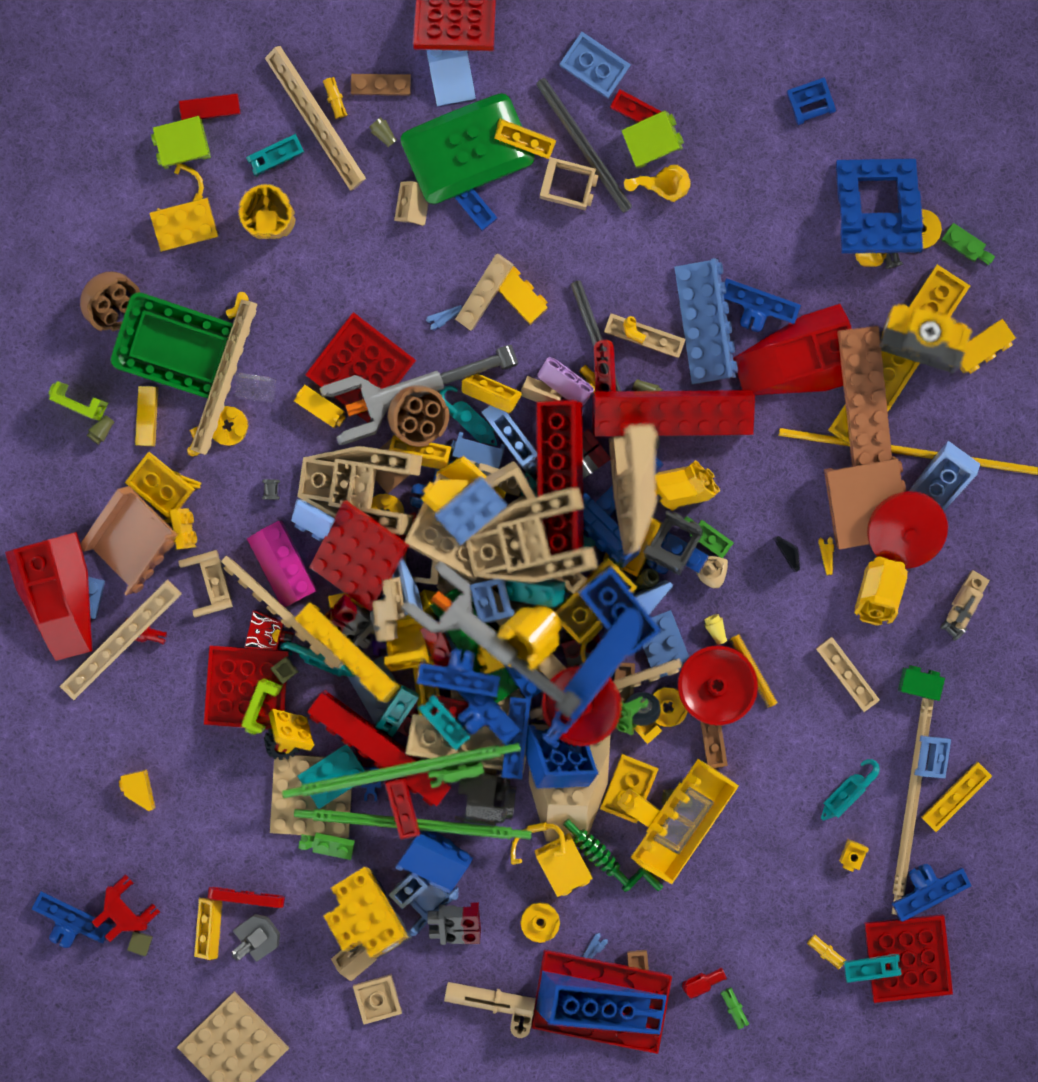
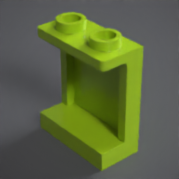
[621,111,684,169]
[151,116,211,169]
[49,381,108,421]
[242,678,282,735]

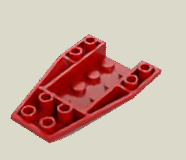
[733,304,852,395]
[5,532,92,661]

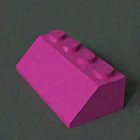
[247,520,318,607]

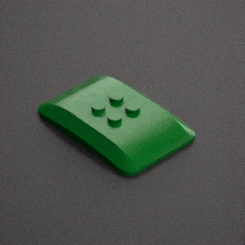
[400,93,535,205]
[111,292,233,399]

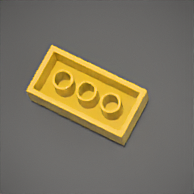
[553,558,637,644]

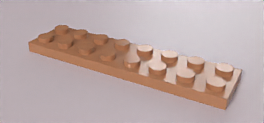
[838,326,892,467]

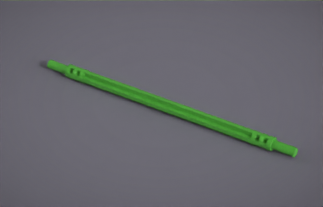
[282,743,521,798]
[294,809,532,839]

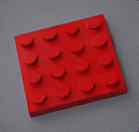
[413,0,496,51]
[305,312,416,423]
[309,501,409,611]
[204,645,289,729]
[864,914,953,1003]

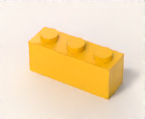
[498,266,548,325]
[960,319,1016,374]

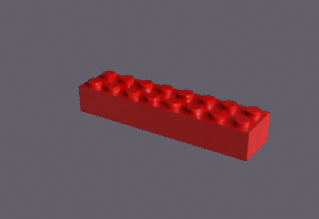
[592,390,755,436]
[537,400,584,557]
[308,690,453,806]

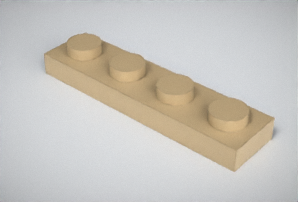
[455,254,514,331]
[604,314,686,359]
[815,637,880,712]

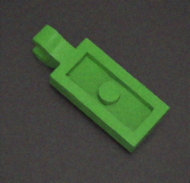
[941,223,995,265]
[684,516,734,558]
[428,761,484,787]
[299,833,355,860]

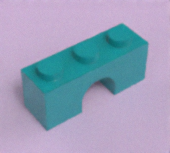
[505,579,565,607]

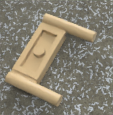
[178,550,233,617]

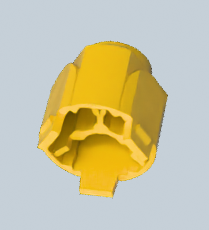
[239,185,296,239]
[497,605,562,670]

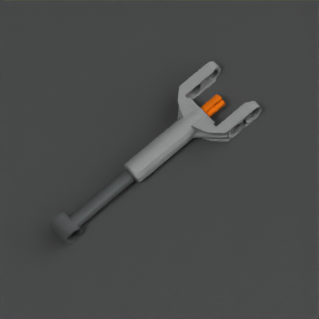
[320,345,519,445]
[401,561,582,717]

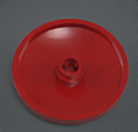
[867,491,948,569]
[678,646,758,726]
[542,665,622,746]

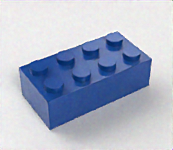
[577,566,661,656]

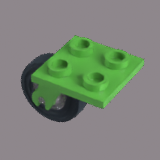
[616,692,660,735]

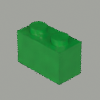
[898,665,945,701]

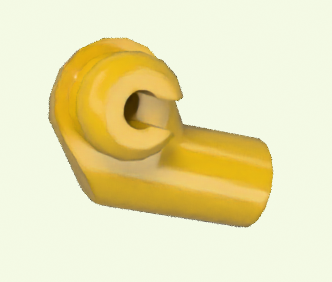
[226,292,249,319]
[623,316,646,344]
[579,365,596,394]

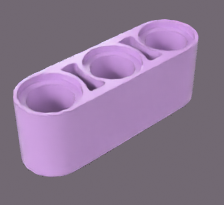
[537,357,594,407]

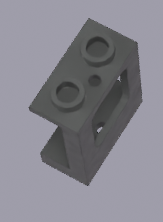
[644,512,703,575]

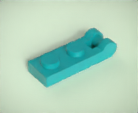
[246,134,305,176]
[374,685,419,737]
[418,695,470,751]
[843,954,902,983]

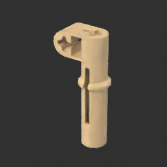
[444,982,536,1038]

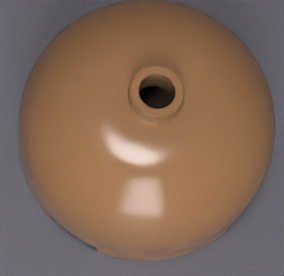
[80,271,140,331]
[388,385,449,447]

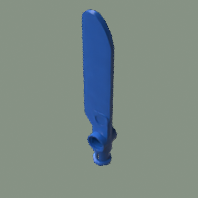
[542,609,642,746]

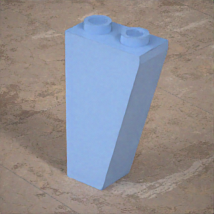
[482,405,537,476]

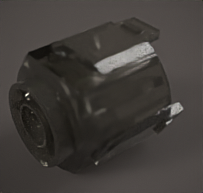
[455,772,517,825]

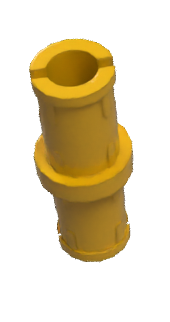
[323,77,347,119]
[807,934,846,970]

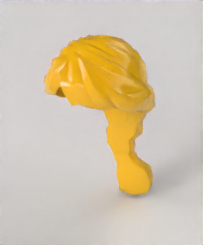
[624,164,690,202]

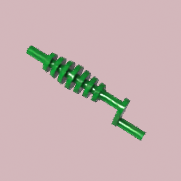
[563,819,663,892]

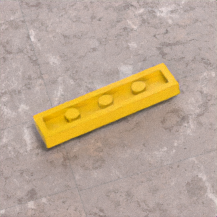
[921,762,992,832]

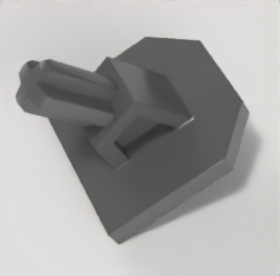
[231,914,280,962]

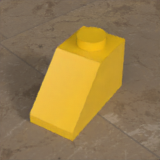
[421,480,469,512]
[119,769,155,811]

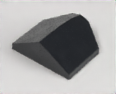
[773,536,800,572]

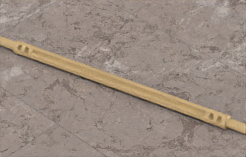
[892,697,934,915]

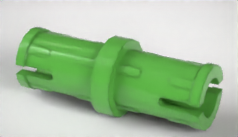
[720,987,749,1029]

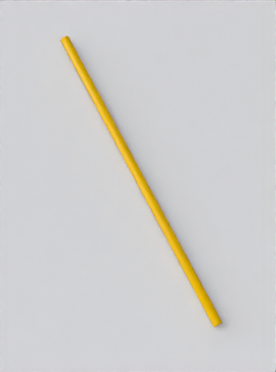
[778,428,1038,475]

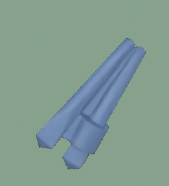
[426,305,462,331]
[582,933,608,959]

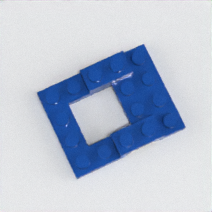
[836,159,923,254]

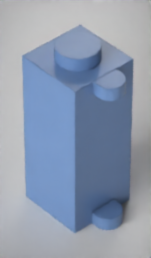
[451,432,505,469]

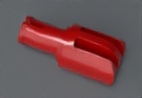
[125,618,167,644]
[682,968,727,999]

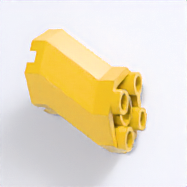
[655,460,720,511]
[854,557,908,626]

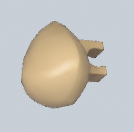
[696,556,728,589]

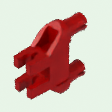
[91,874,161,942]

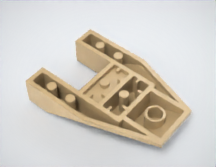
[609,425,657,555]
[297,446,422,535]
[466,488,598,582]
[529,722,610,843]

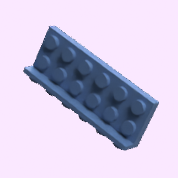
[675,258,738,384]

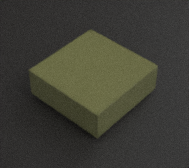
[270,656,299,684]
[127,931,153,957]

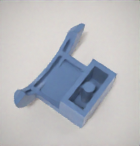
[389,872,459,936]

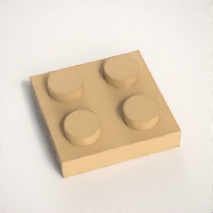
[353,974,402,1024]

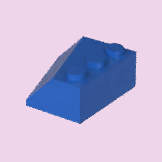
[525,725,599,789]
[395,830,473,893]

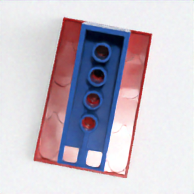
[531,950,672,1054]

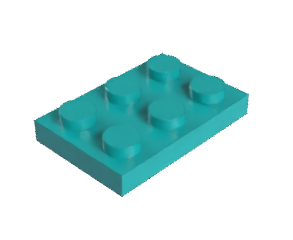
[298,744,367,809]

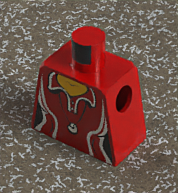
[244,610,294,650]

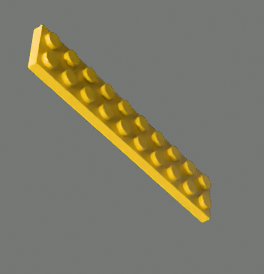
[828,264,970,445]

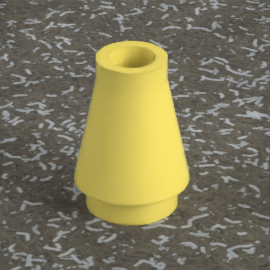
[704,614,727,645]

